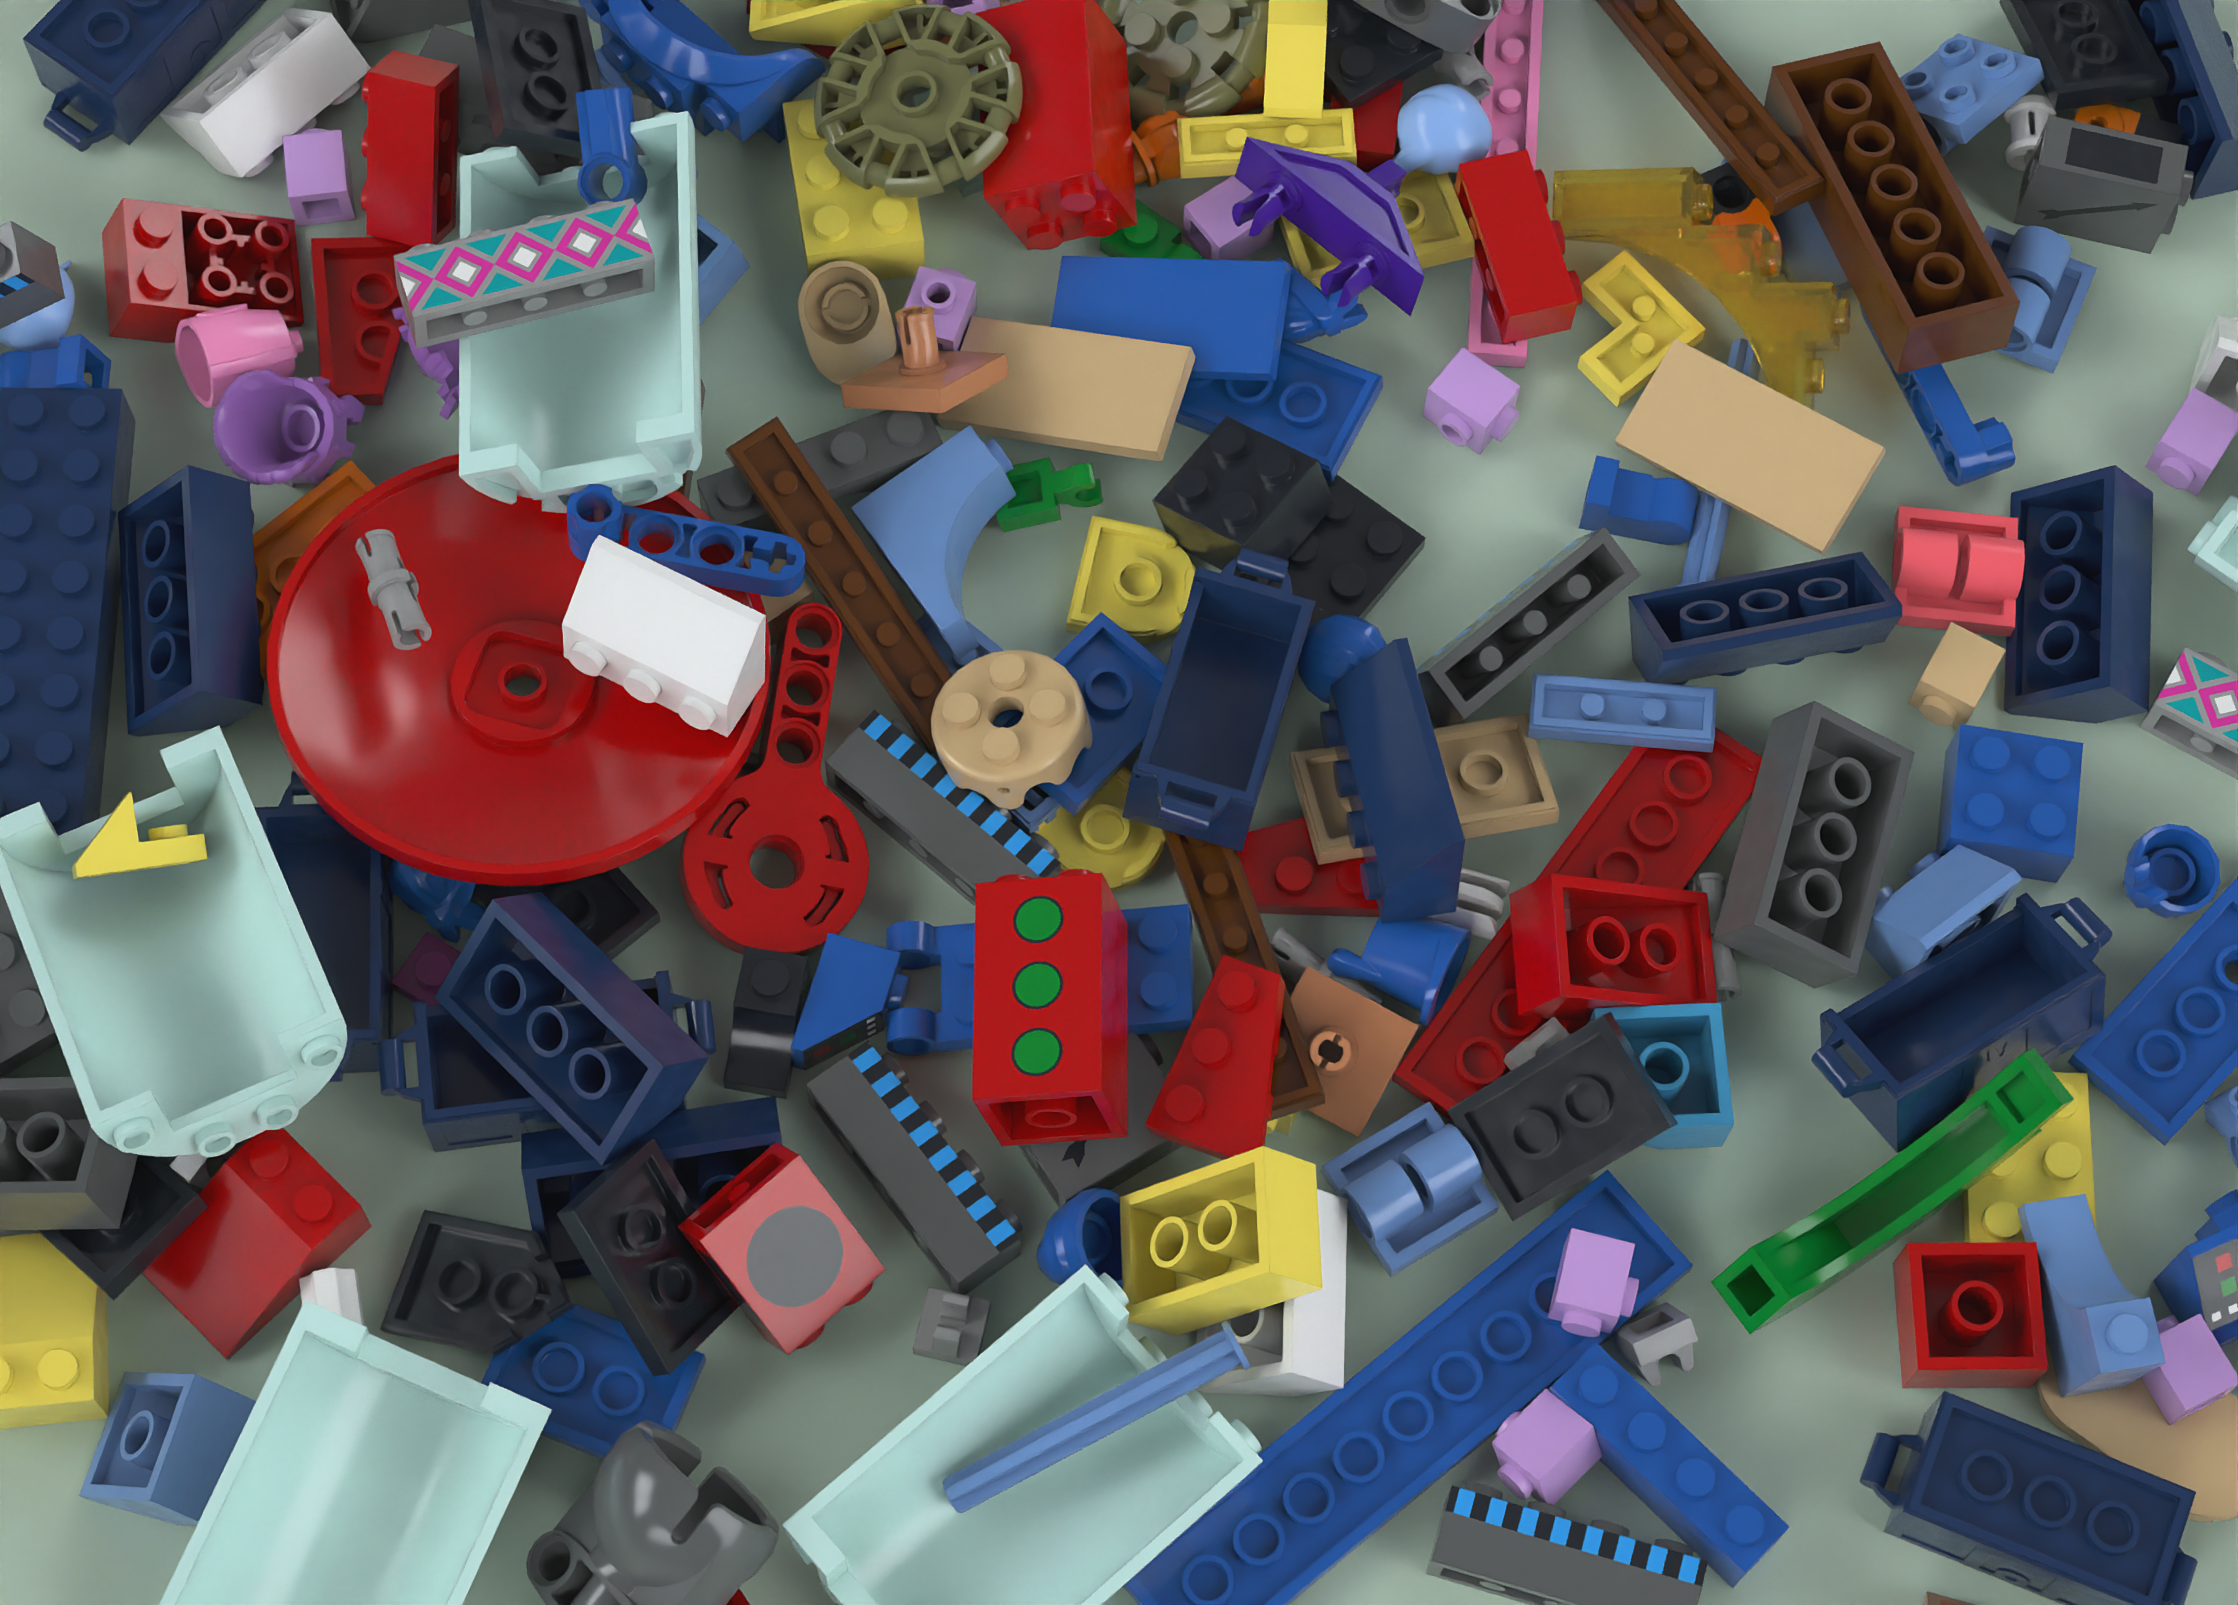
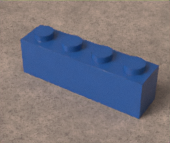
[1549,1342,1790,1588]

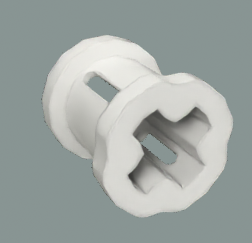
[2004,94,2056,171]

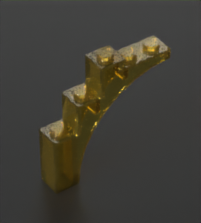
[1552,167,1851,410]

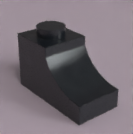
[723,946,811,1099]

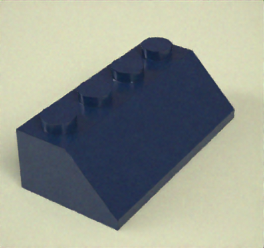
[2128,0,2238,200]
[118,465,264,737]
[2004,465,2153,724]
[1628,552,1902,685]
[1320,638,1465,923]
[434,892,710,1165]
[521,1096,783,1279]

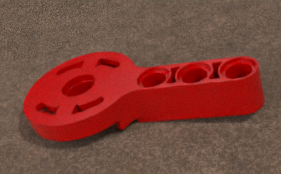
[679,603,869,956]

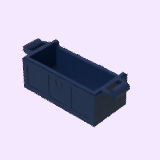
[23,0,267,152]
[1122,547,1316,852]
[254,771,394,1082]
[1811,892,2113,1153]
[377,970,716,1152]
[1860,1391,2198,1605]

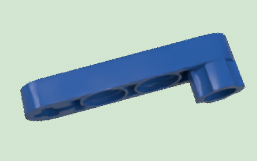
[1860,304,2016,487]
[567,484,805,597]

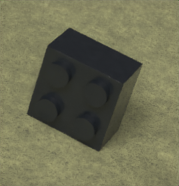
[1152,416,1334,585]

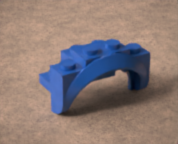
[578,0,826,144]

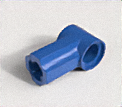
[576,88,648,205]

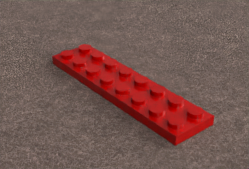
[1392,727,1762,1124]

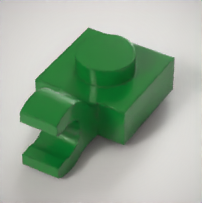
[1100,199,1203,259]
[996,457,1103,532]

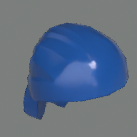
[1274,257,1368,344]
[1298,615,1387,704]
[2123,824,2220,918]
[387,858,486,943]

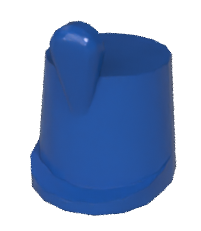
[1327,916,1472,1027]

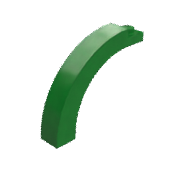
[1711,1048,2074,1334]

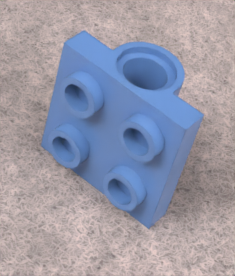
[1900,33,2045,158]
[1984,225,2097,374]
[1321,1102,1499,1277]

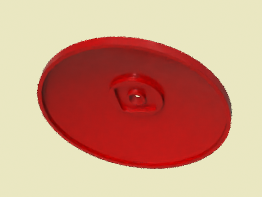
[267,454,771,886]

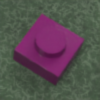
[391,932,461,1006]

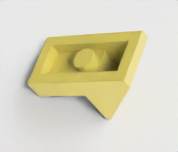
[71,792,208,880]

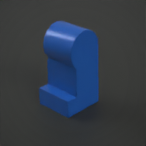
[0,334,111,388]
[1579,455,1699,545]

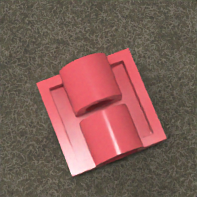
[1891,506,2025,637]

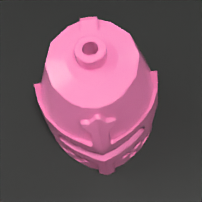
[175,304,303,409]

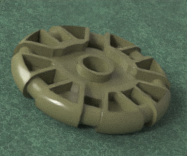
[1097,0,1269,124]
[814,4,1023,198]

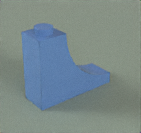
[851,425,1016,659]
[2017,1194,2166,1398]

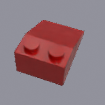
[1509,873,1717,1021]
[142,1128,372,1361]

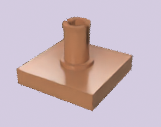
[840,306,1009,413]
[1290,966,1419,1138]

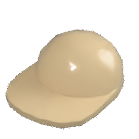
[798,260,898,385]

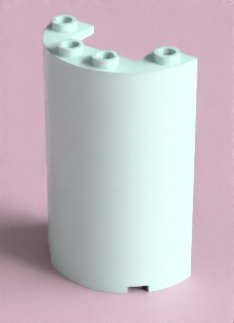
[459,111,702,513]
[0,726,347,1157]
[782,1264,1263,1605]
[159,1300,552,1605]

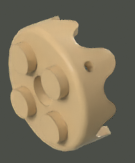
[931,649,1092,810]

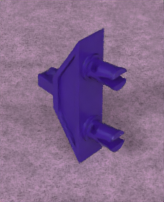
[1232,137,1425,317]

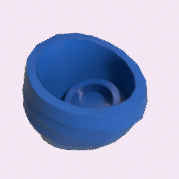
[1036,1187,1123,1289]

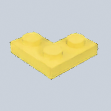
[1577,250,1706,408]

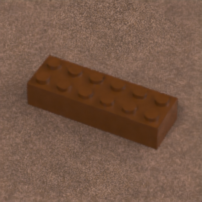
[1764,41,2020,374]

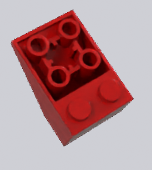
[102,198,304,343]

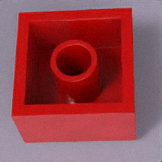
[1892,1242,2048,1388]

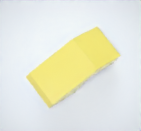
[1263,0,1328,119]

